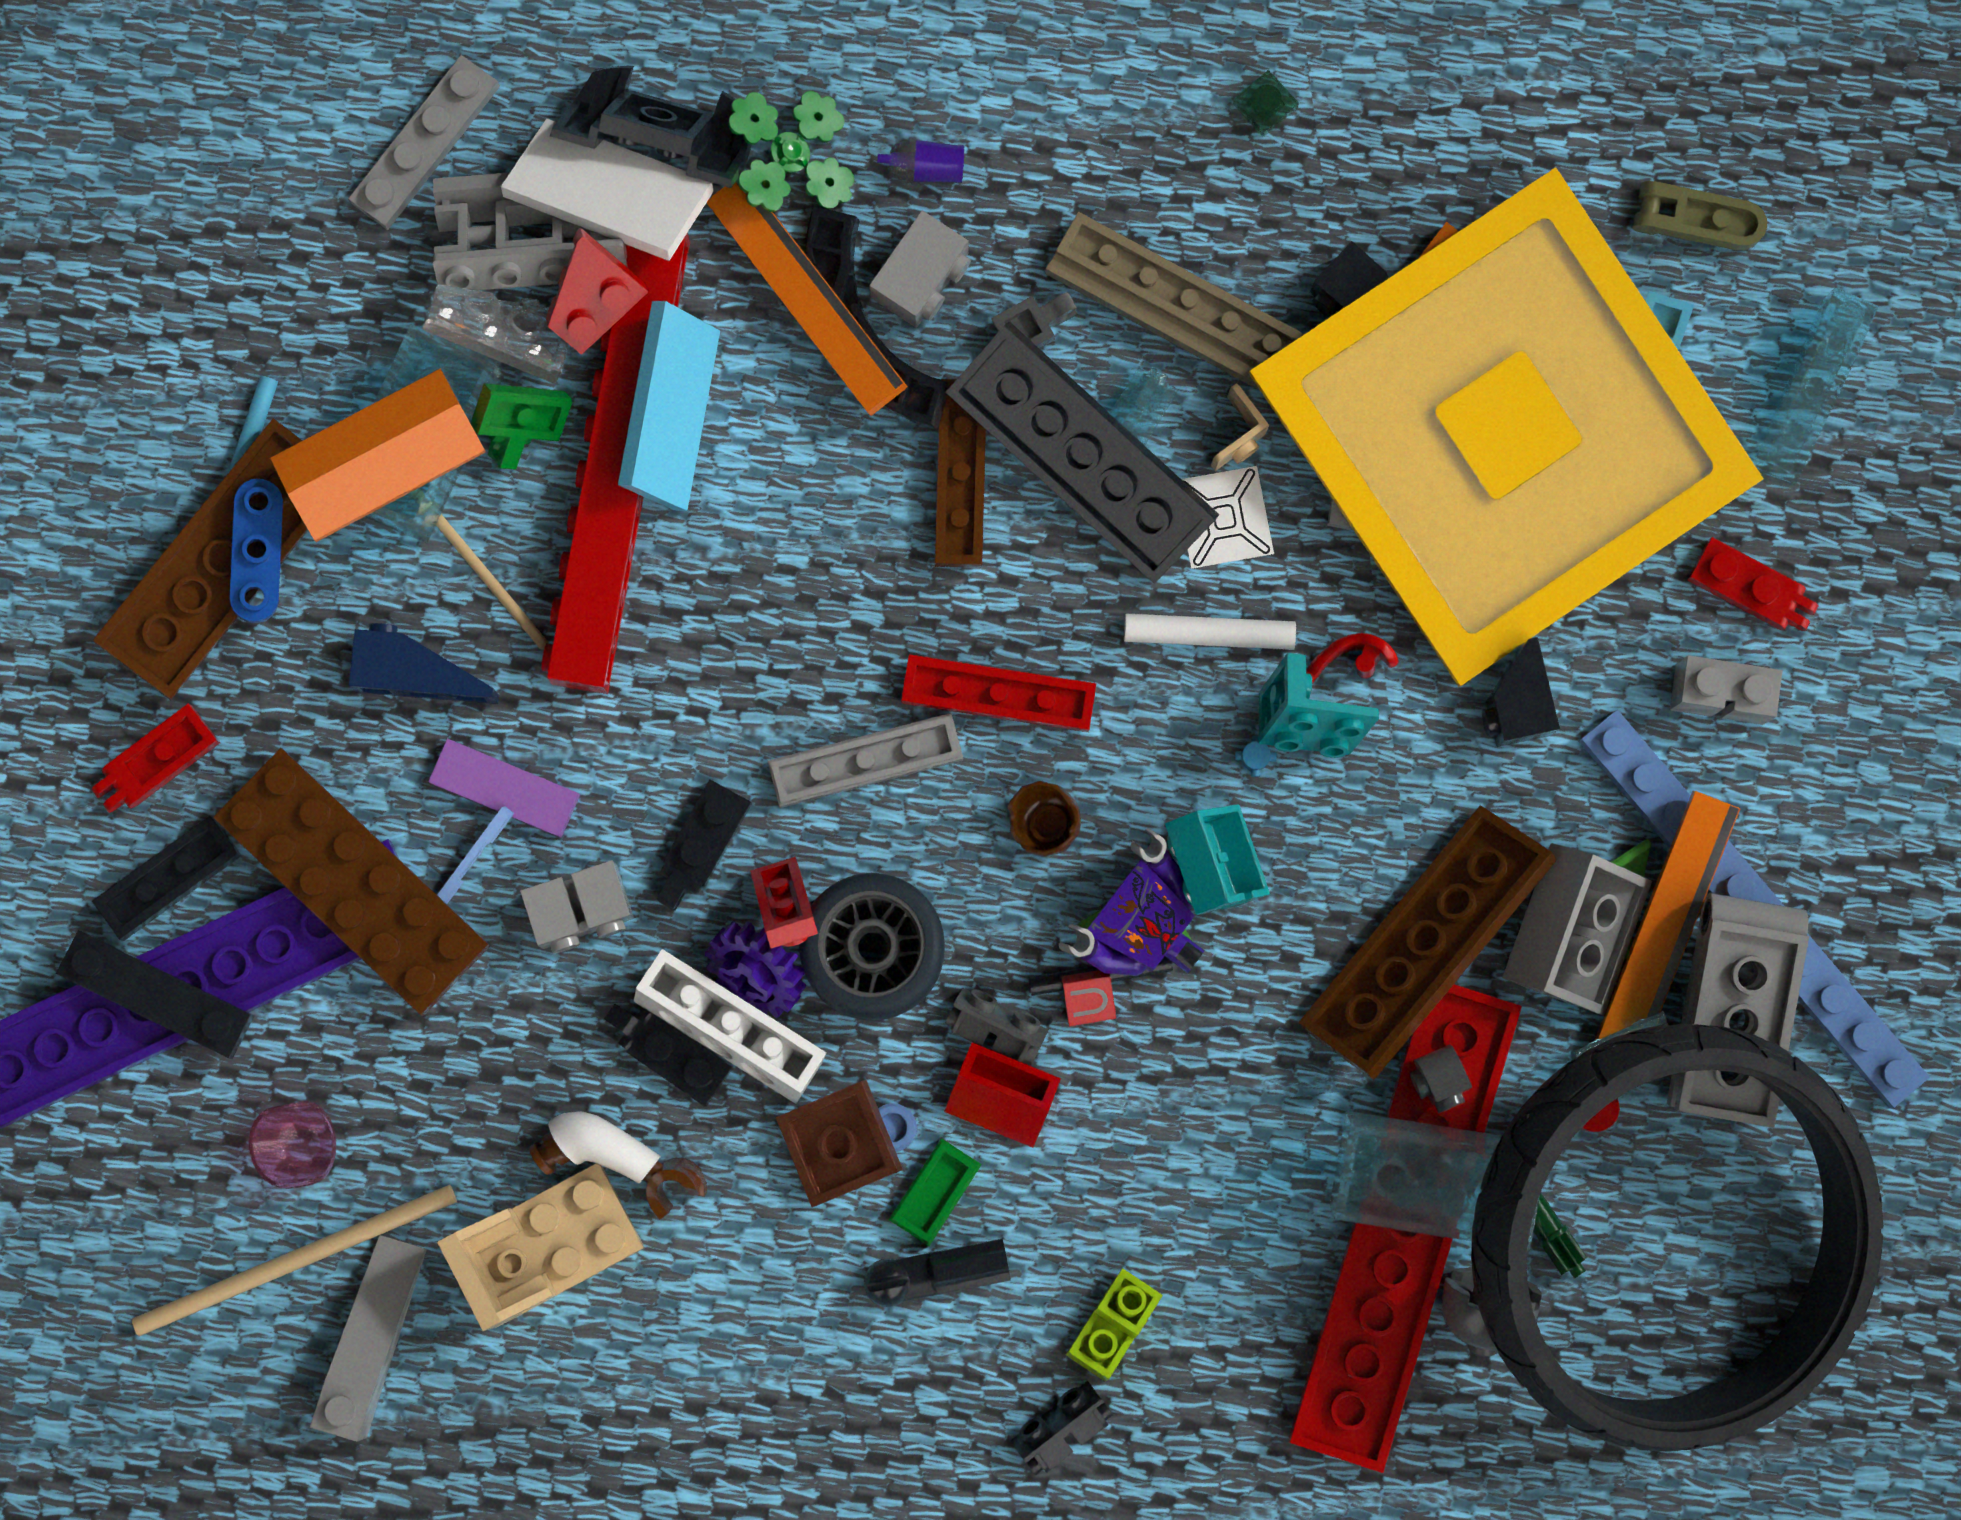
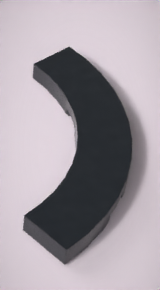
[805,206,950,430]

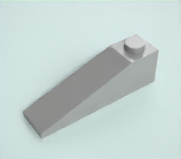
[310,1235,427,1442]

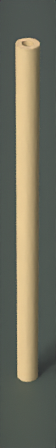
[132,1185,457,1336]

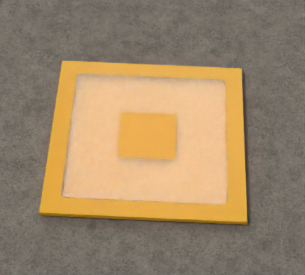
[1248,167,1764,687]

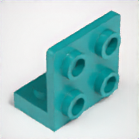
[1259,653,1379,758]

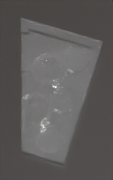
[422,284,569,384]

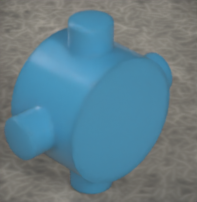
[1235,735,1277,777]

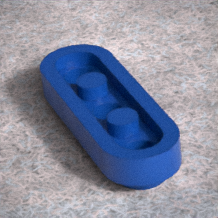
[230,479,283,623]

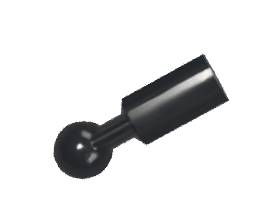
[864,1238,1011,1307]

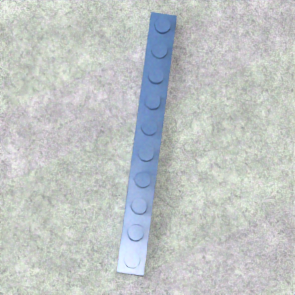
[1578,709,1930,1108]

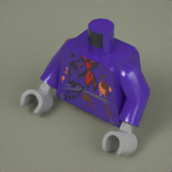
[1059,828,1205,976]

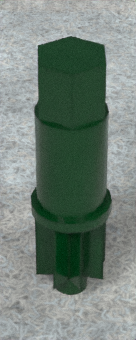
[1530,1193,1587,1278]

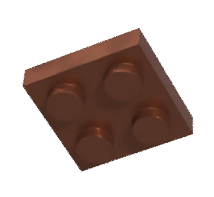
[776,1080,903,1208]

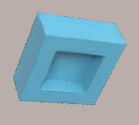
[1646,291,1694,350]

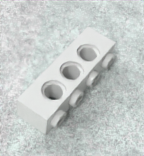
[634,949,827,1104]

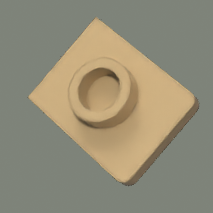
[1211,383,1269,471]

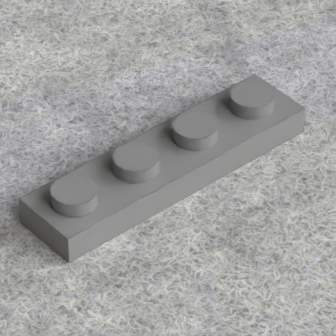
[348,55,500,230]

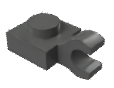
[991,292,1077,349]

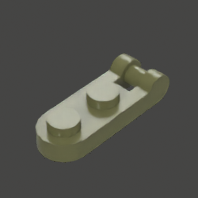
[1632,181,1767,251]

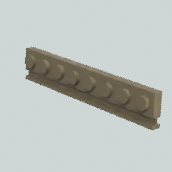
[1045,212,1304,391]

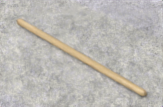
[409,488,549,650]

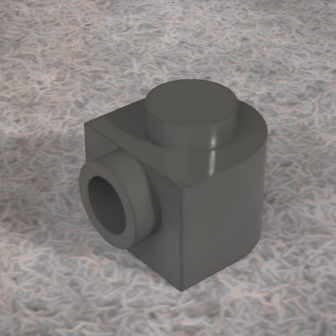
[1409,1044,1472,1113]

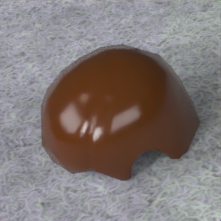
[1007,781,1081,857]

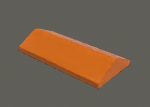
[270,368,486,542]

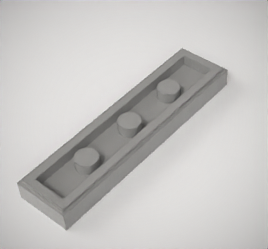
[768,713,963,808]

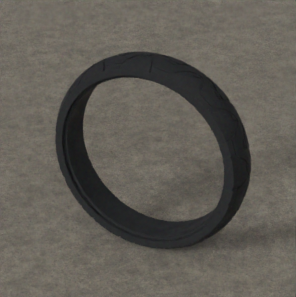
[1471,1024,1884,1452]

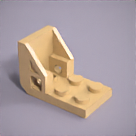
[437,1163,645,1331]

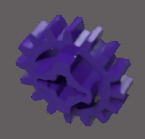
[705,921,806,1018]

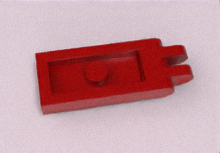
[1687,537,1819,631]
[91,703,220,813]

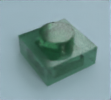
[1233,70,1299,137]

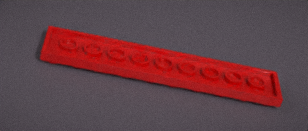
[1288,984,1522,1473]

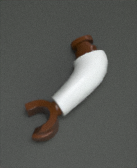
[529,1111,707,1220]

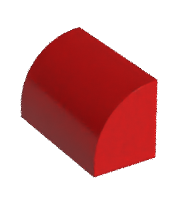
[944,1043,1061,1148]

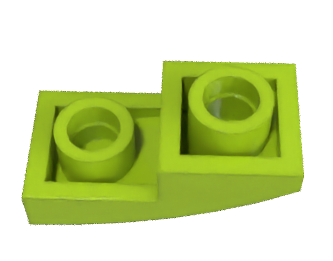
[1065,1268,1163,1382]

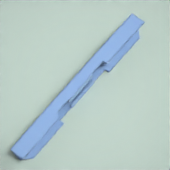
[437,806,514,904]

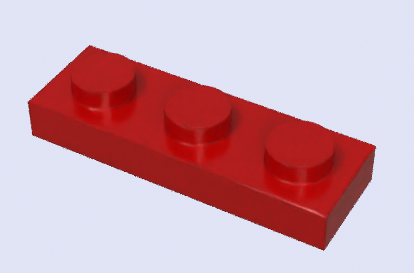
[750,856,818,948]

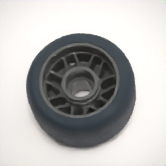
[799,873,945,1020]

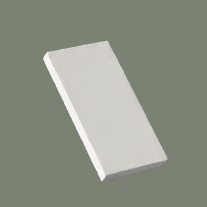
[501,118,714,261]

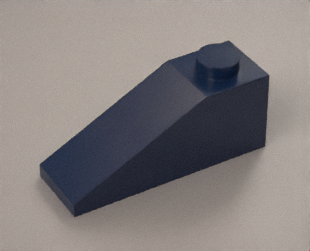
[349,623,499,704]

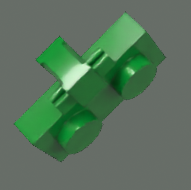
[471,383,572,469]

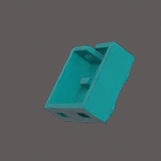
[1165,804,1270,915]

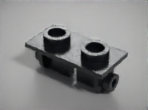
[1010,1381,1113,1475]

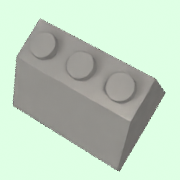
[1502,843,1652,1016]

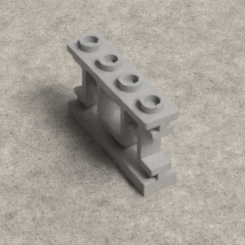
[433,172,628,293]

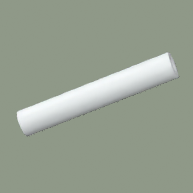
[1124,614,1296,650]

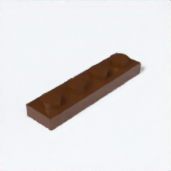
[935,379,986,568]

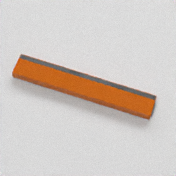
[707,179,908,416]
[1592,791,1740,1048]

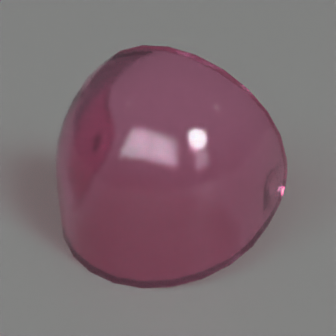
[248,1101,337,1189]

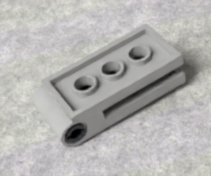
[1666,893,1809,1128]

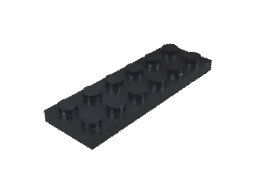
[946,321,1220,584]

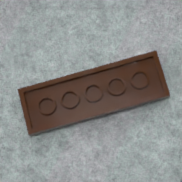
[93,418,308,700]
[213,748,491,1016]
[1298,805,1557,1081]

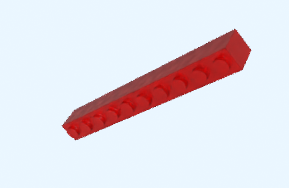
[541,232,690,694]

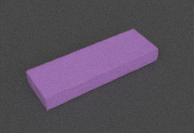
[428,738,580,838]

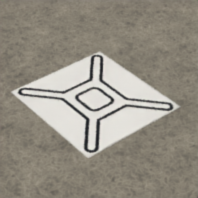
[1182,466,1274,569]

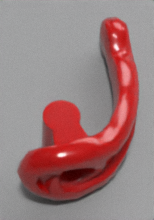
[1306,633,1399,684]

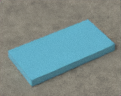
[618,301,720,511]

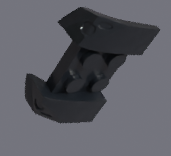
[550,65,753,188]

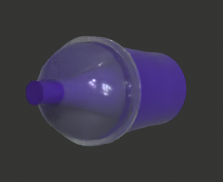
[877,137,965,184]

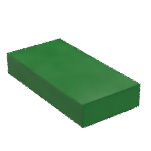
[889,1138,982,1246]

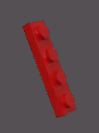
[901,654,1097,733]

